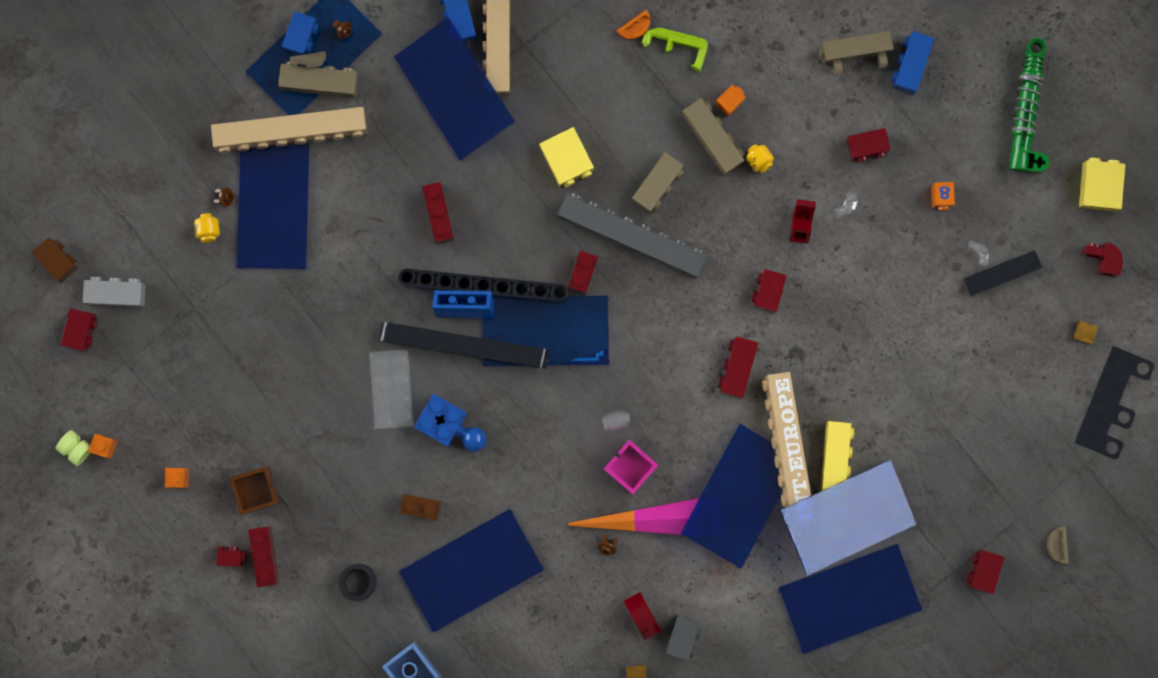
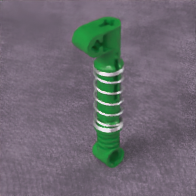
[1009,38,1050,174]

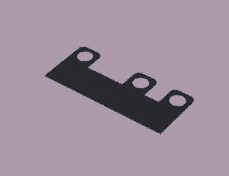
[1075,346,1154,459]

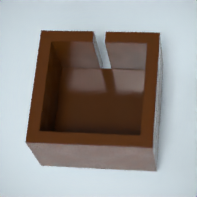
[230,466,281,515]

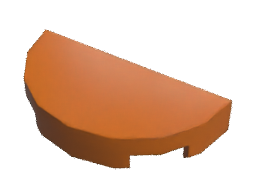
[616,9,650,40]

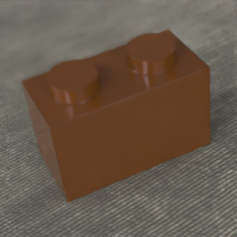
[32,238,79,283]
[399,494,443,520]

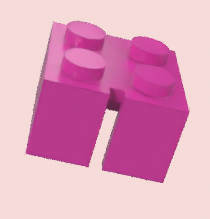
[603,440,658,495]

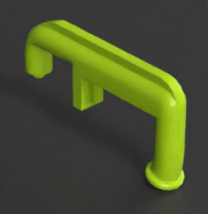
[642,28,708,72]

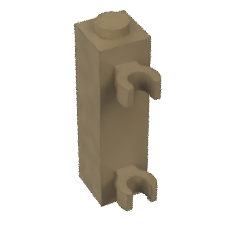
[818,31,894,75]

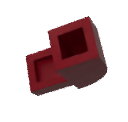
[789,199,816,244]
[1081,242,1123,278]
[623,592,661,640]

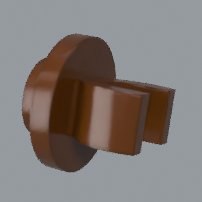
[332,19,352,39]
[214,188,234,207]
[598,534,617,556]

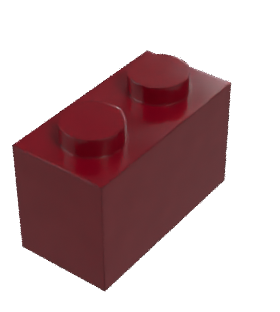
[846,128,891,163]
[568,251,598,295]
[751,269,787,314]
[60,308,98,352]
[967,550,1005,594]

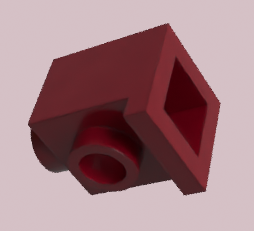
[216,546,247,567]

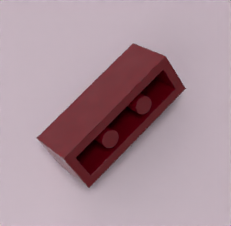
[422,182,455,245]
[718,336,759,399]
[248,526,280,588]

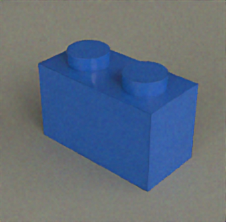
[282,11,319,55]

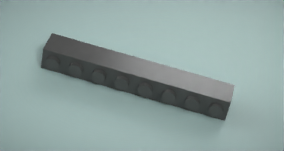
[557,193,707,279]

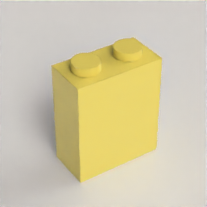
[539,127,594,188]
[1079,158,1125,212]

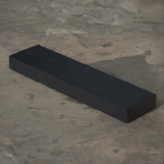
[964,250,1042,296]

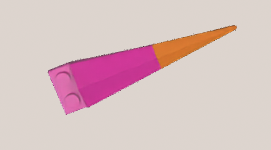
[567,497,724,537]

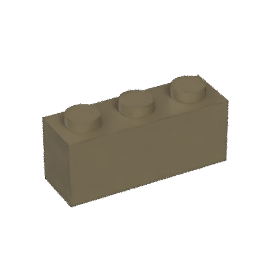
[631,152,684,214]

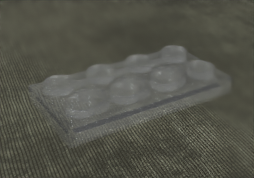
[369,349,414,429]

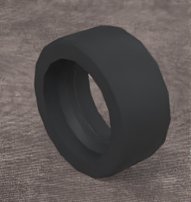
[339,564,377,601]

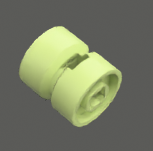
[55,430,90,466]

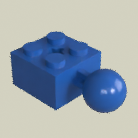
[414,394,487,452]

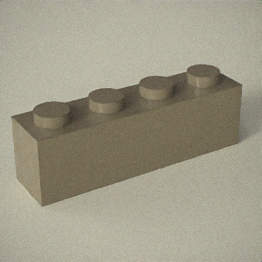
[278,62,359,98]
[682,98,745,176]

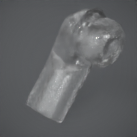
[834,192,858,218]
[967,240,991,266]

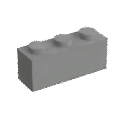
[83,277,146,307]

